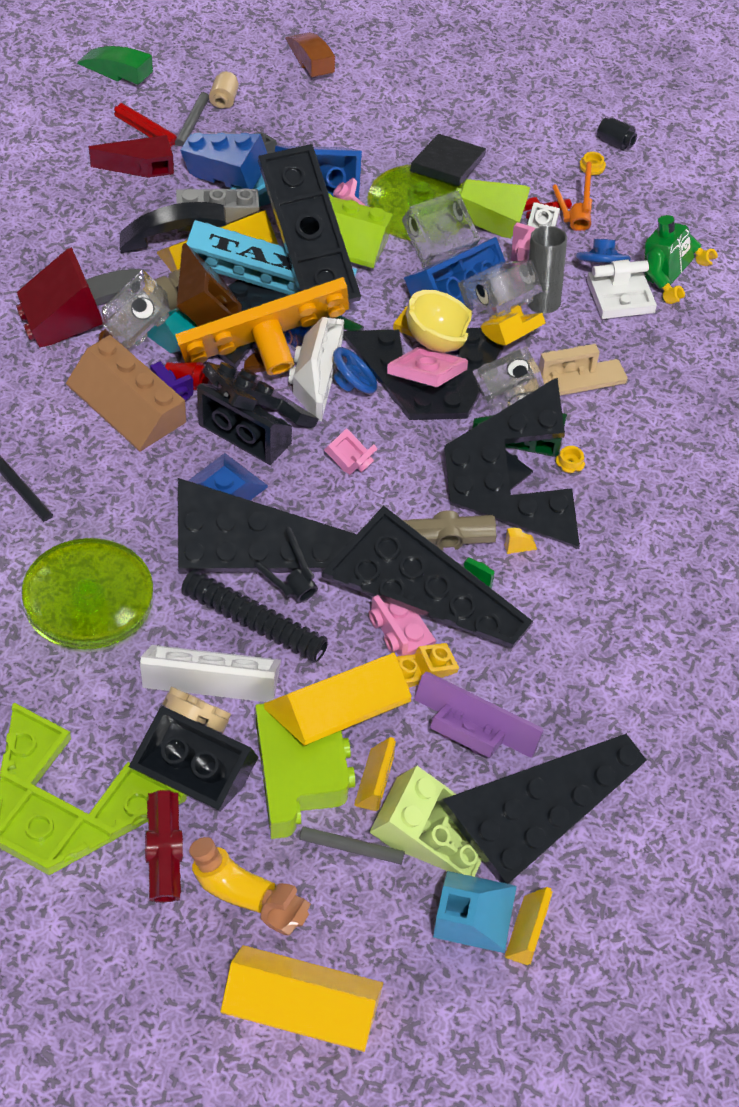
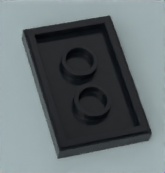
[410,133,486,186]

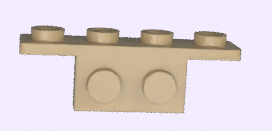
[510,344,627,400]

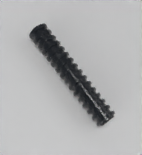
[181,569,328,663]

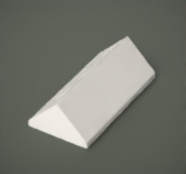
[140,645,281,702]

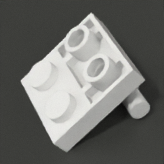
[587,260,657,319]

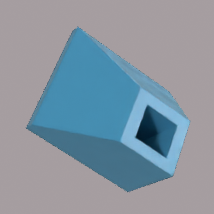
[433,871,517,953]

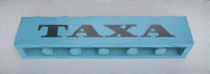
[186,220,357,295]

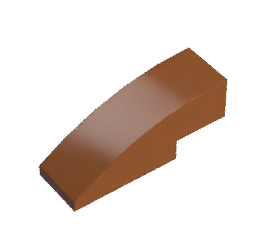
[285,32,335,77]

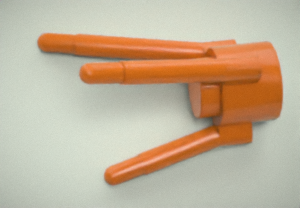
[552,162,592,231]

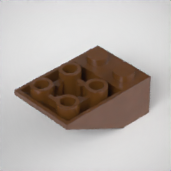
[176,243,242,326]

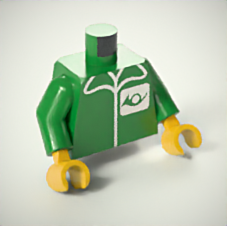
[644,215,718,304]

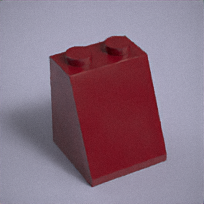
[16,247,104,348]

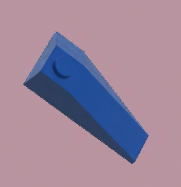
[404,237,506,309]

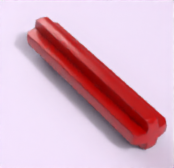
[114,103,177,147]

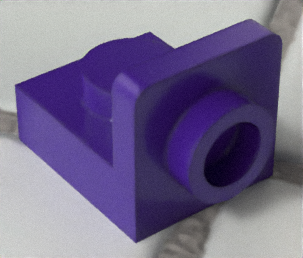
[150,361,193,402]

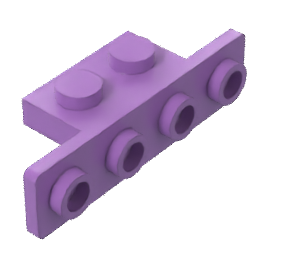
[414,672,544,758]

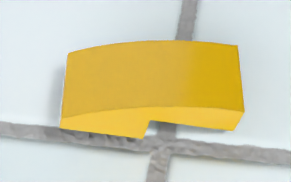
[396,643,459,688]

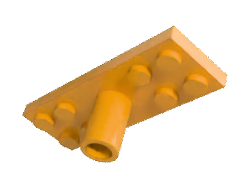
[175,277,349,375]

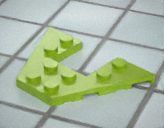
[0,703,187,875]

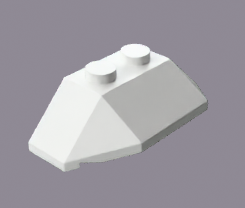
[289,317,344,421]

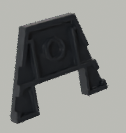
[203,362,319,428]

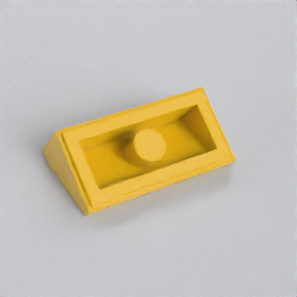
[354,737,396,811]
[504,887,553,965]

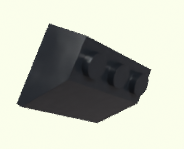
[197,383,292,466]
[128,705,259,812]

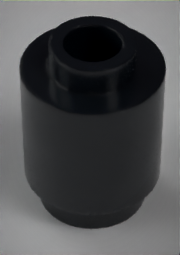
[597,118,637,151]

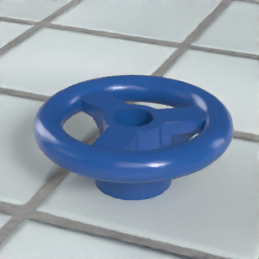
[576,239,631,263]
[333,347,377,394]

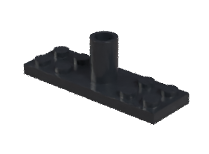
[258,144,361,303]

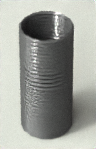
[525,226,567,314]

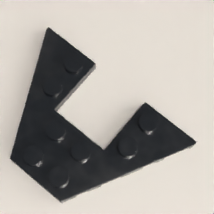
[343,328,505,420]
[444,378,580,549]

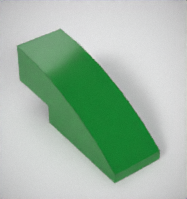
[77,46,153,85]

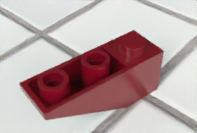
[88,135,174,178]

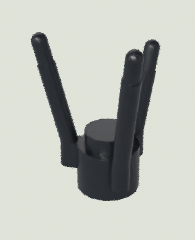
[254,527,318,603]

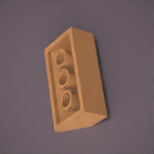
[66,335,186,452]

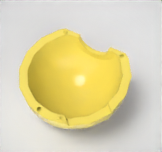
[406,290,472,353]

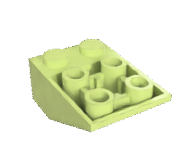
[370,766,482,877]

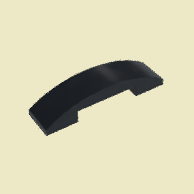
[119,202,226,254]

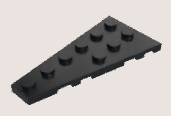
[178,478,357,572]
[322,505,533,649]
[438,733,647,884]

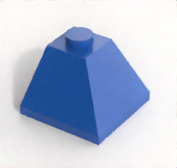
[188,453,268,501]

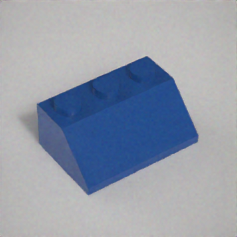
[275,145,362,199]

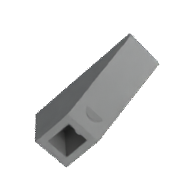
[176,189,259,231]

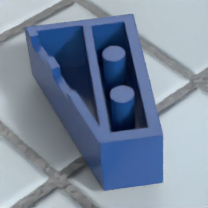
[180,133,268,189]

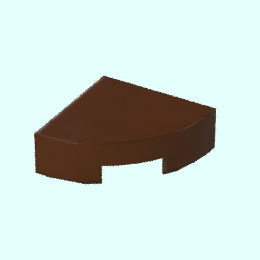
[244,347,266,373]

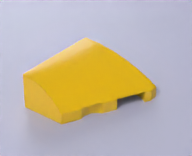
[481,304,546,345]

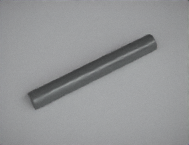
[175,92,209,146]
[300,826,405,865]

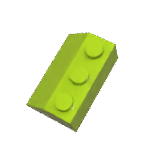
[328,193,393,268]

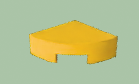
[504,528,537,554]

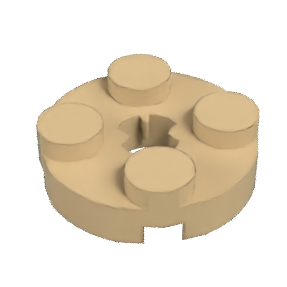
[162,686,231,733]

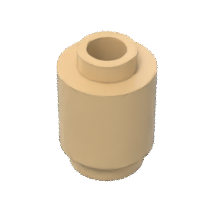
[209,71,239,108]

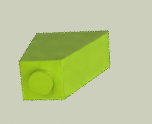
[450,179,530,239]

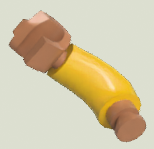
[189,837,311,935]

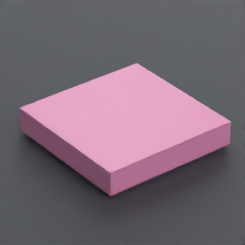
[387,346,468,387]

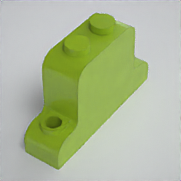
[255,704,355,839]

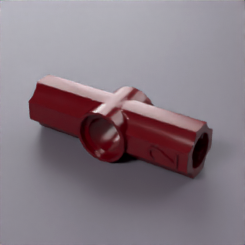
[145,790,183,903]

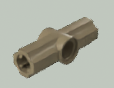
[403,510,496,550]

